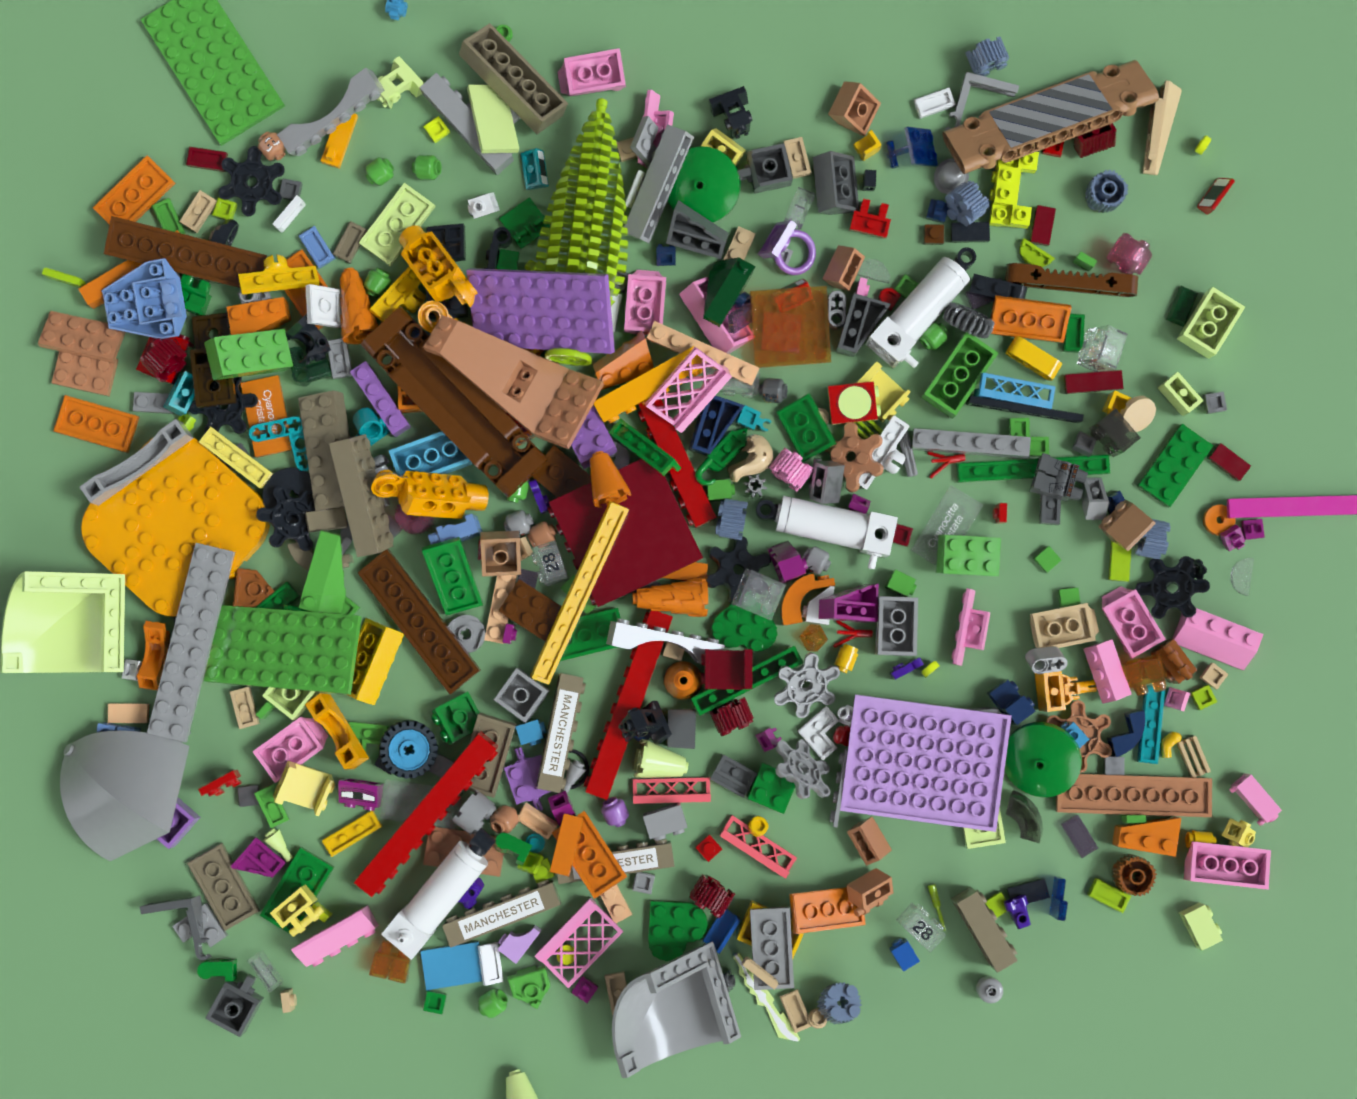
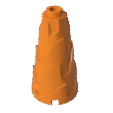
[340,268,378,344]
[632,578,708,617]

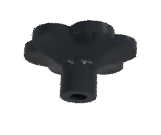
[1190,558,1207,579]

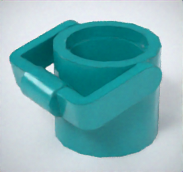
[353,408,390,446]

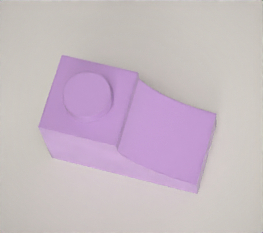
[498,925,541,964]

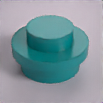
[526,833,545,853]

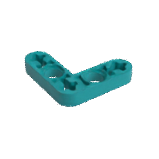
[249,416,309,471]

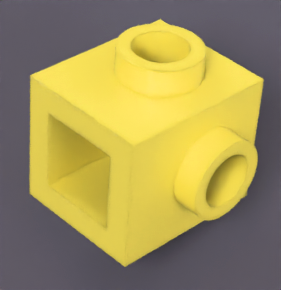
[1222,818,1256,848]

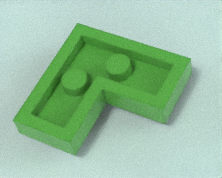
[1009,418,1049,457]
[349,722,389,763]
[254,781,289,828]

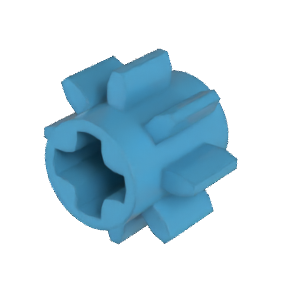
[385,0,408,20]

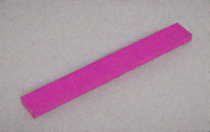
[1226,495,1357,518]

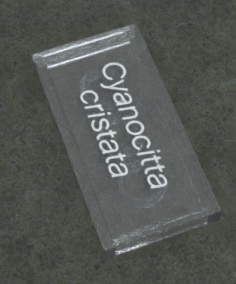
[911,485,983,565]

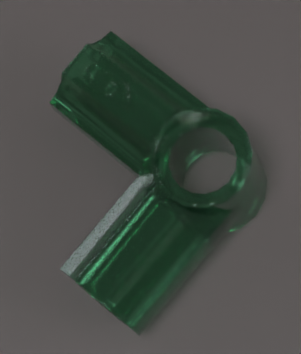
[289,346,332,387]

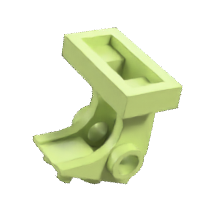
[377,56,424,109]

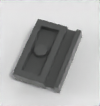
[710,754,758,798]

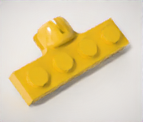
[238,254,319,294]
[369,266,426,322]

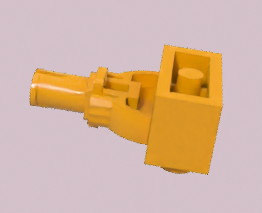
[1035,671,1097,712]

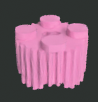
[769,448,814,492]

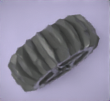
[943,302,995,339]

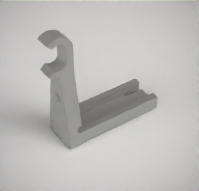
[945,72,1019,131]

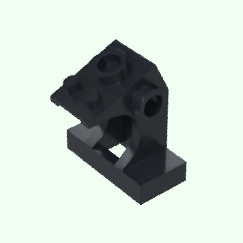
[709,86,753,139]
[286,314,331,365]
[618,701,672,744]

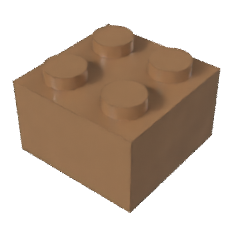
[480,531,521,577]

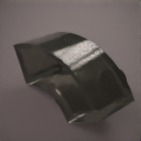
[1006,790,1043,843]

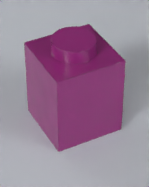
[548,791,576,826]

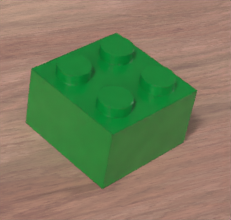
[747,762,795,814]

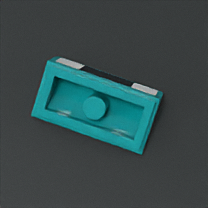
[521,148,549,190]

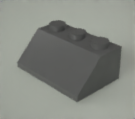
[813,151,860,215]

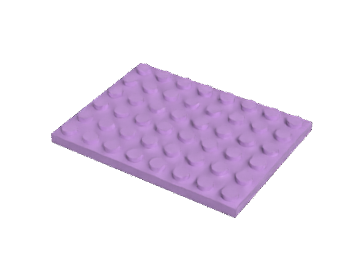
[840,694,1012,832]

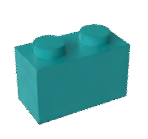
[163,371,195,416]

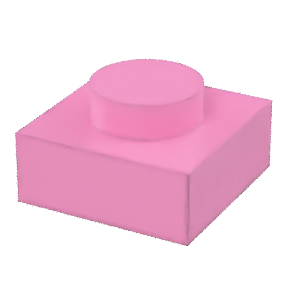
[856,277,870,297]
[1164,687,1190,712]

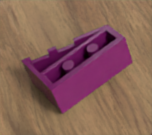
[767,541,808,584]

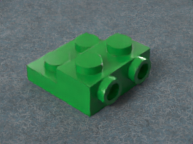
[431,691,480,745]

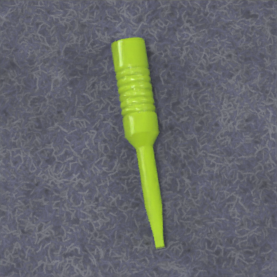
[928,884,946,931]

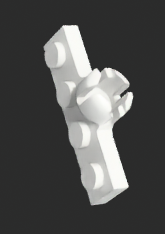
[859,415,910,490]

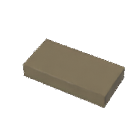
[333,221,368,264]
[305,508,347,533]

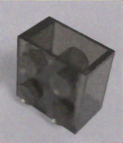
[1089,408,1141,457]

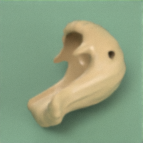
[728,434,774,482]

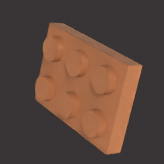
[52,351,119,397]

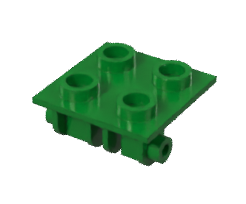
[499,197,550,249]

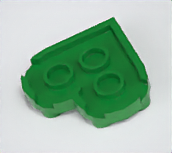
[712,590,778,651]
[648,900,708,961]

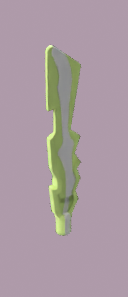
[732,952,800,1041]

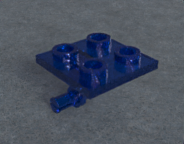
[886,127,938,169]

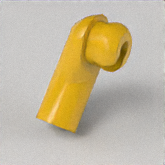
[1161,731,1182,758]

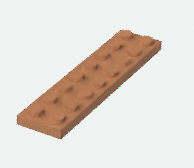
[1056,774,1212,817]

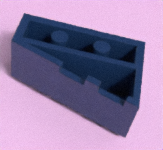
[688,395,745,456]

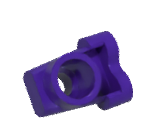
[458,877,484,909]
[1003,895,1031,929]

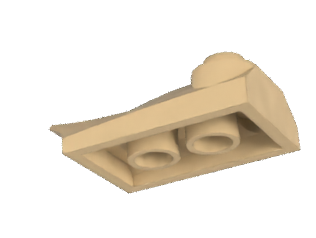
[1030,603,1099,648]

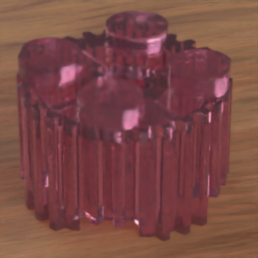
[1107,233,1152,275]
[395,505,436,535]

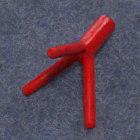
[927,451,966,479]
[833,621,873,648]

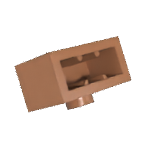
[823,245,865,291]
[847,817,892,866]

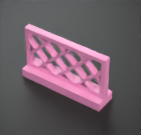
[645,347,732,433]
[535,897,623,988]

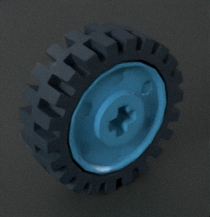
[379,720,438,779]

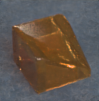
[799,624,828,652]

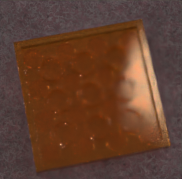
[750,286,831,368]

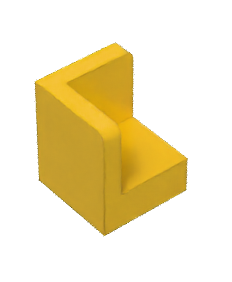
[853,130,881,161]
[1102,391,1132,419]

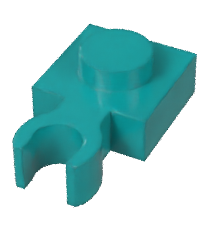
[736,405,771,432]

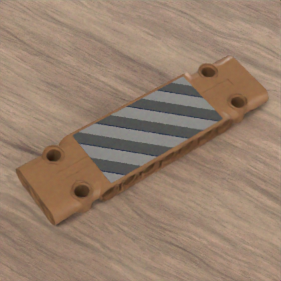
[943,60,1159,174]

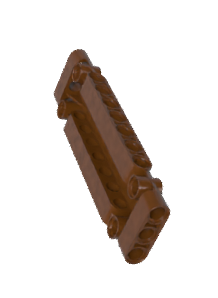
[361,307,548,498]

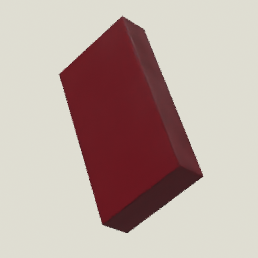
[186,146,228,172]
[1030,205,1056,246]
[1208,443,1251,482]

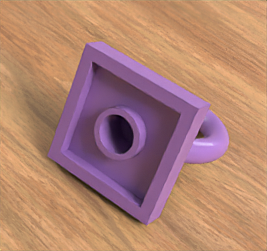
[758,220,816,275]

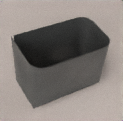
[667,709,696,749]

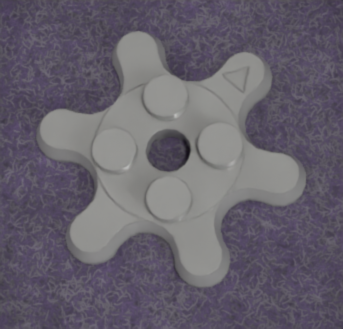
[774,652,840,718]
[776,739,830,799]

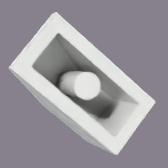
[802,586,835,625]

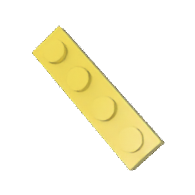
[199,427,273,489]

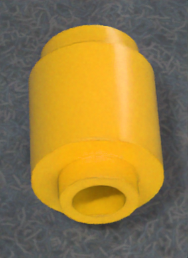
[834,644,858,674]
[1185,830,1216,848]

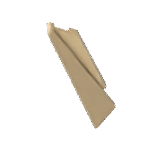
[1143,80,1182,175]

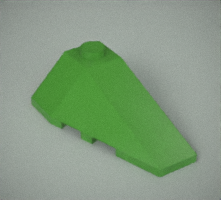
[299,530,346,613]

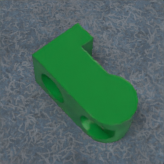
[494,833,532,866]
[197,959,237,982]

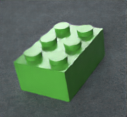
[936,535,1001,576]

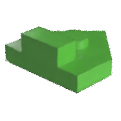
[507,965,551,1009]

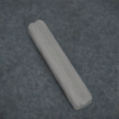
[899,421,918,477]

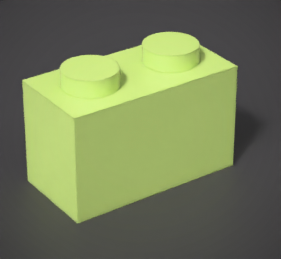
[1158,372,1203,416]
[1179,902,1223,951]

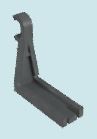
[140,895,212,960]

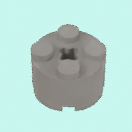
[452,789,496,835]

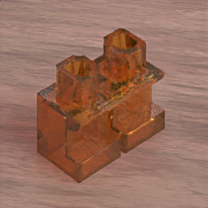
[1122,653,1167,696]
[369,940,412,984]

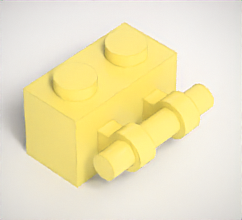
[701,128,747,166]
[270,884,325,937]

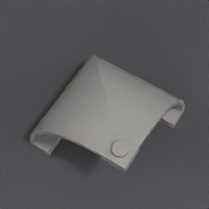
[60,730,189,861]
[612,942,741,1078]

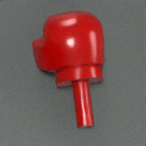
[833,725,851,746]

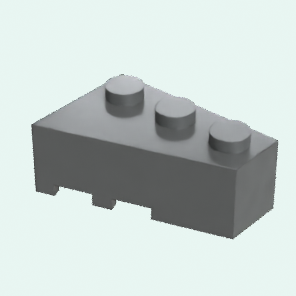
[666,200,728,259]
[836,293,890,357]

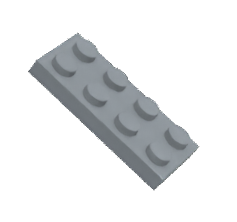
[750,907,794,990]

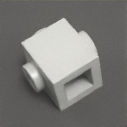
[468,192,500,219]

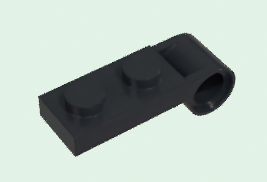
[484,227,512,269]
[969,274,1028,299]

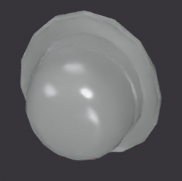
[934,158,969,194]

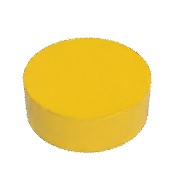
[748,816,768,837]

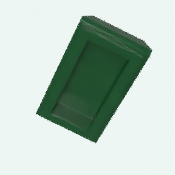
[1166,285,1198,327]

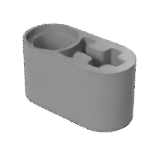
[827,291,846,330]
[1025,646,1067,674]

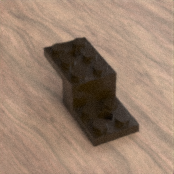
[190,312,237,408]

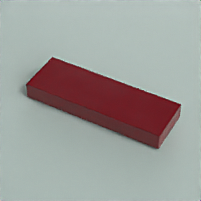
[1064,370,1124,394]

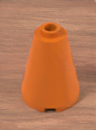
[590,451,631,508]
[664,661,702,700]

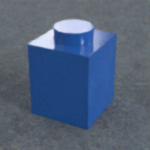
[889,938,920,972]

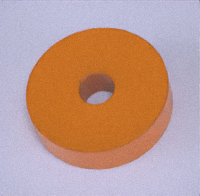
[1203,505,1236,536]

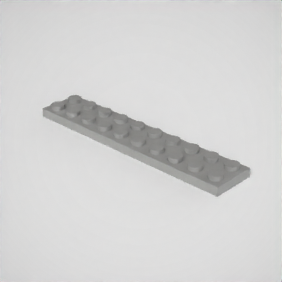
[147,543,235,742]

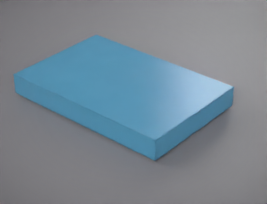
[420,941,482,990]

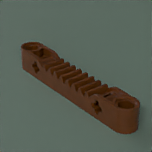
[1005,263,1139,297]

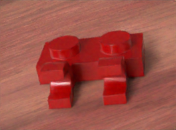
[849,198,891,239]
[198,769,242,797]

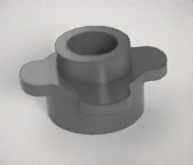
[723,970,735,992]

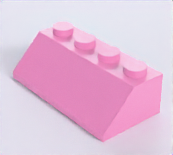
[679,277,755,354]
[1173,608,1264,670]
[1184,842,1271,890]
[291,905,379,967]

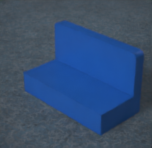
[703,909,741,954]

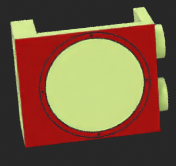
[828,381,881,426]

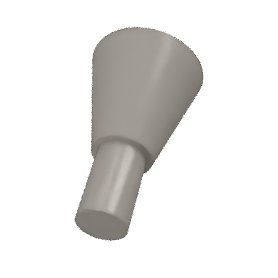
[560,760,586,794]

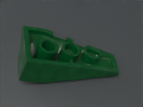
[703,257,756,327]

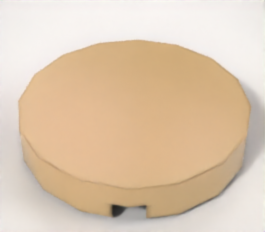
[1119,395,1156,432]

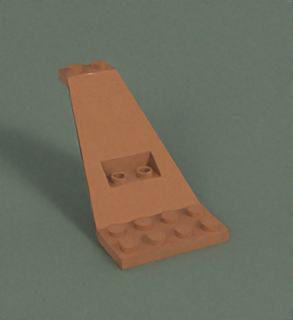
[423,315,604,449]

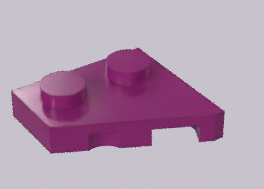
[231,837,286,878]

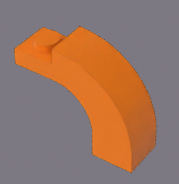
[781,573,835,626]
[137,621,170,691]

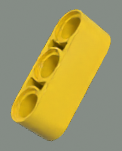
[1005,336,1062,381]

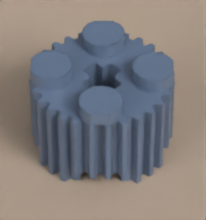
[965,36,1009,77]
[1085,170,1128,213]
[945,180,989,226]
[715,499,748,540]
[1135,519,1171,559]
[817,982,862,1024]

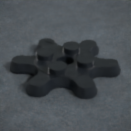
[218,146,285,217]
[189,377,258,434]
[256,486,314,551]
[706,536,771,605]
[1135,556,1210,619]

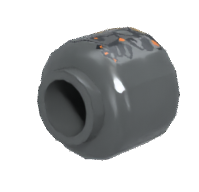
[759,378,788,403]

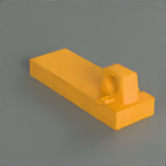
[321,113,358,169]

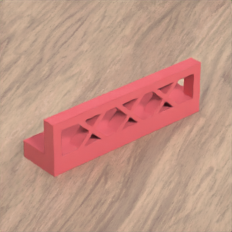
[633,777,711,804]
[719,815,797,879]

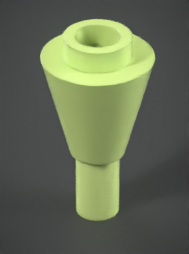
[263,828,293,862]

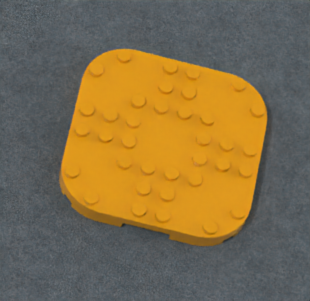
[81,437,270,617]

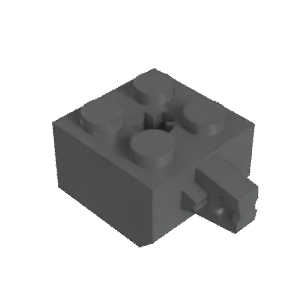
[738,143,793,194]
[205,974,264,1037]

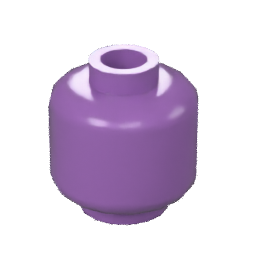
[601,797,629,827]

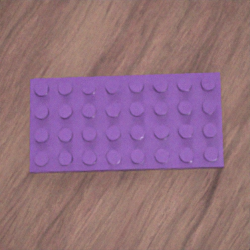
[466,268,615,354]

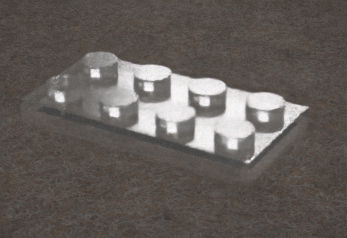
[380,779,463,829]

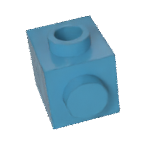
[516,719,547,746]
[1059,721,1090,749]

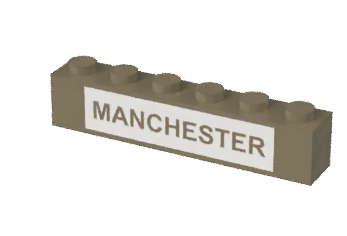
[536,673,586,793]
[557,839,675,884]
[442,879,562,948]

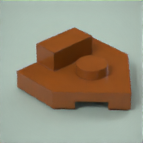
[233,568,274,608]

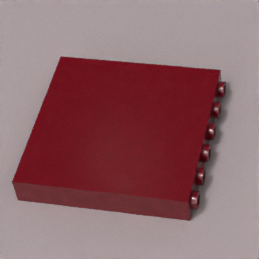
[548,459,703,607]

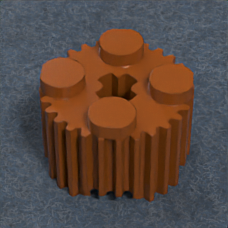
[1112,855,1157,896]

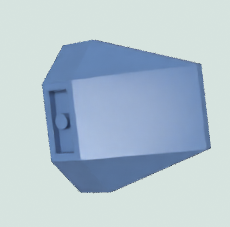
[102,259,187,339]

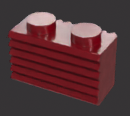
[1073,123,1117,158]

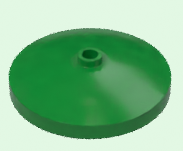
[668,146,741,222]
[1004,722,1082,797]

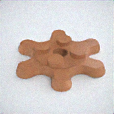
[825,422,884,493]
[1046,700,1112,773]

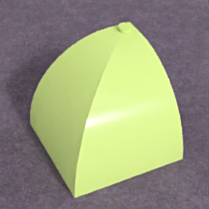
[0,571,125,673]

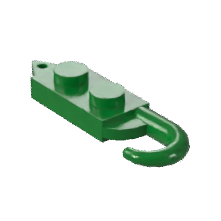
[695,428,748,486]

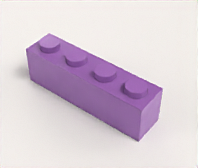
[350,361,412,437]

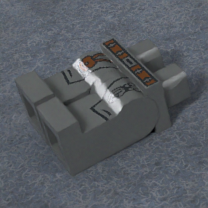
[1029,453,1088,502]

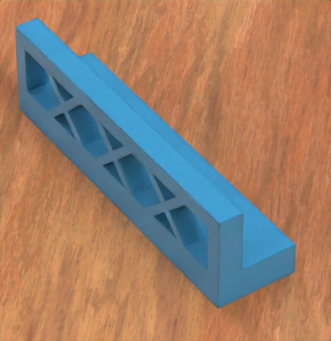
[973,373,1056,409]

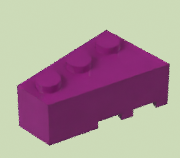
[819,583,879,623]

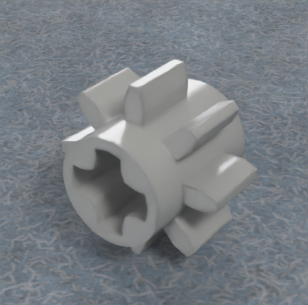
[743,474,767,498]

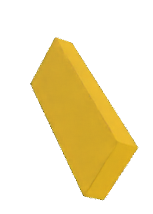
[322,811,383,857]

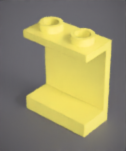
[857,362,910,422]
[273,761,335,816]

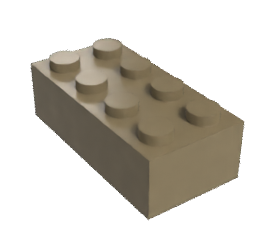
[951,887,1018,973]

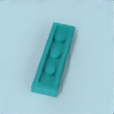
[1137,685,1165,764]

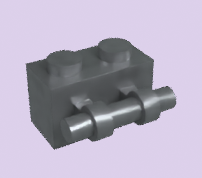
[808,458,845,504]

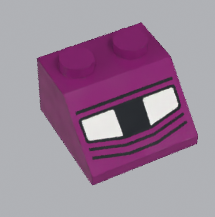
[338,778,384,811]

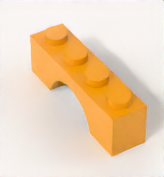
[305,693,369,769]

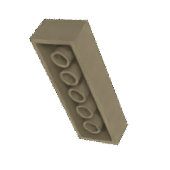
[459,23,568,134]
[298,390,350,511]
[329,434,394,557]

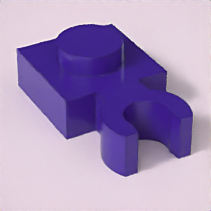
[529,480,550,514]
[890,658,924,680]

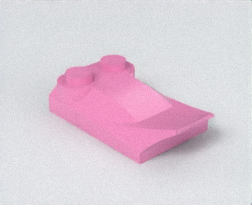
[558,48,626,96]
[624,270,666,335]
[1102,586,1166,659]
[252,717,328,783]

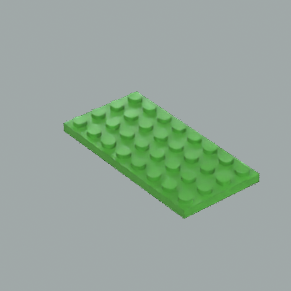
[141,0,285,146]
[204,605,362,695]

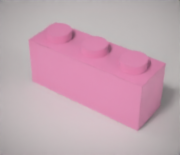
[1084,639,1131,704]

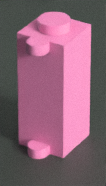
[1229,773,1282,826]

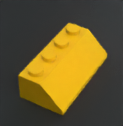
[347,618,404,705]

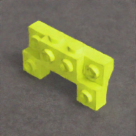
[989,152,1039,229]

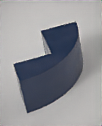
[1107,710,1145,757]

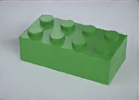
[204,329,293,380]
[921,332,998,419]

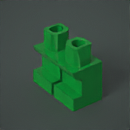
[180,274,212,316]

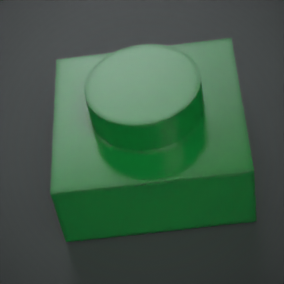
[423,990,447,1015]

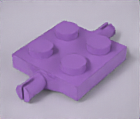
[504,747,551,810]

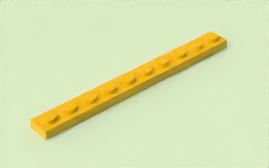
[530,501,629,685]

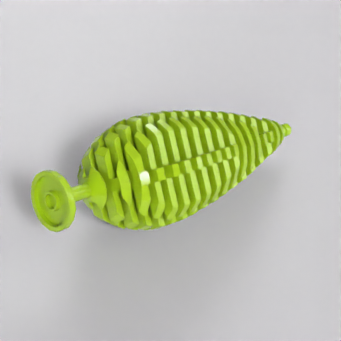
[535,98,628,366]

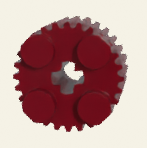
[140,338,187,382]
[709,697,754,736]
[689,874,735,918]

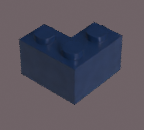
[987,679,1036,725]

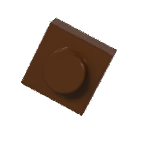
[924,224,944,245]

